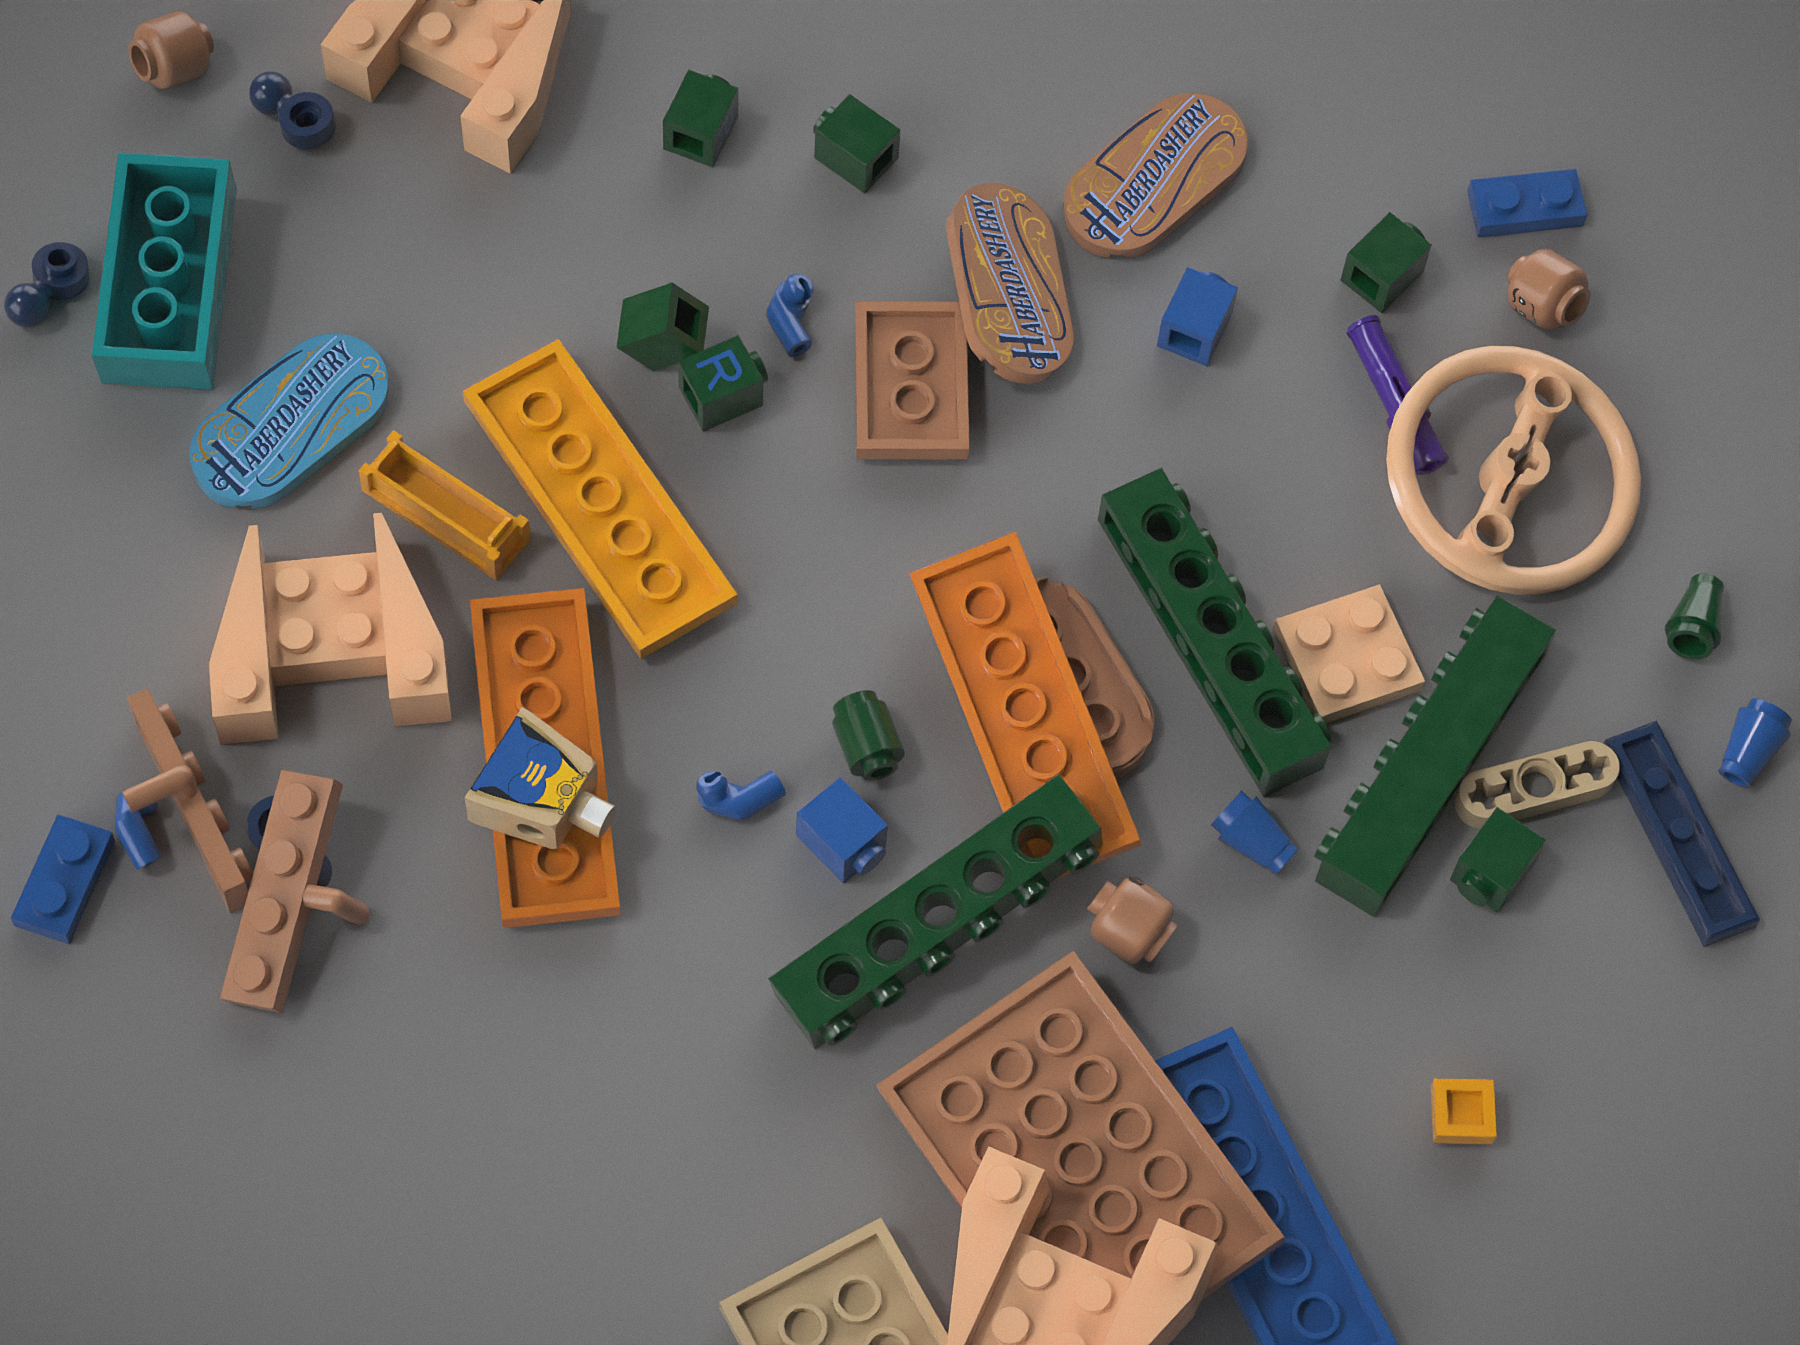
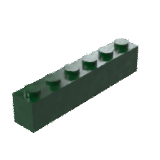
[1314,595,1556,918]

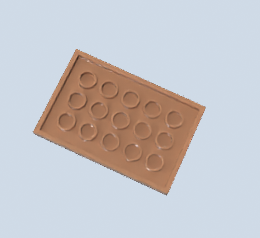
[876,950,1285,1301]

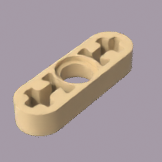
[1455,741,1620,829]

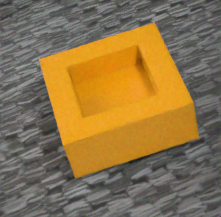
[1430,1078,1497,1144]

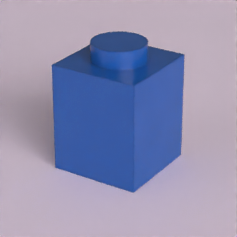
[1157,267,1238,367]
[796,777,888,883]

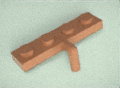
[122,688,253,913]
[220,770,370,1014]

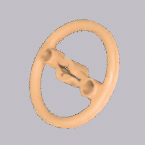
[1386,346,1641,595]

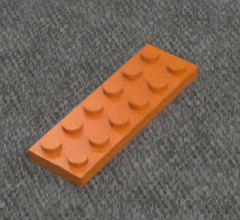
[909,531,1142,880]
[470,588,621,928]

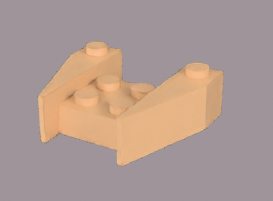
[321,0,571,174]
[209,513,452,745]
[947,1146,1218,1345]

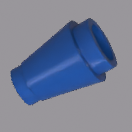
[1718,698,1792,788]
[1211,790,1299,875]

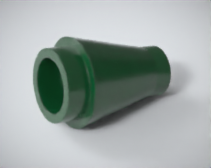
[1665,573,1724,660]

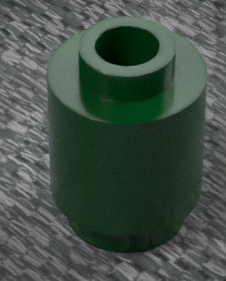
[832,690,905,781]

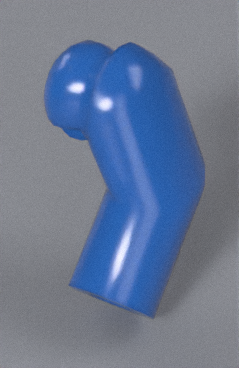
[766,273,814,357]
[696,770,786,820]
[115,789,163,870]

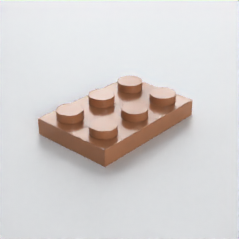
[855,301,969,460]

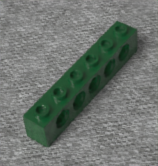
[1098,467,1332,797]
[768,774,1103,1049]

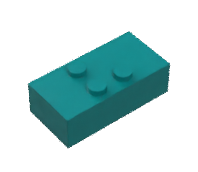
[92,152,237,390]

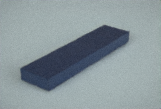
[1603,720,1760,947]

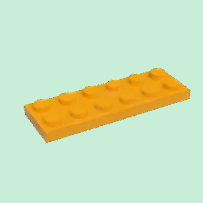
[463,339,738,659]

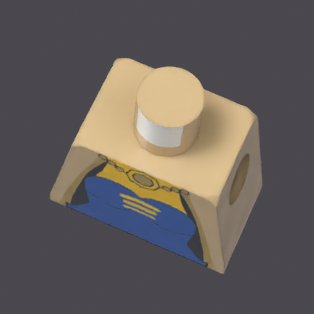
[464,707,616,849]

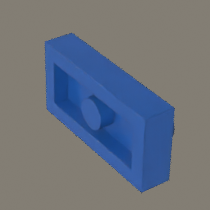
[1467,169,1587,237]
[11,814,115,944]

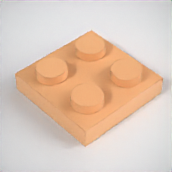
[1273,584,1425,723]

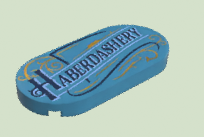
[190,333,389,509]

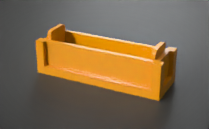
[358,430,531,581]

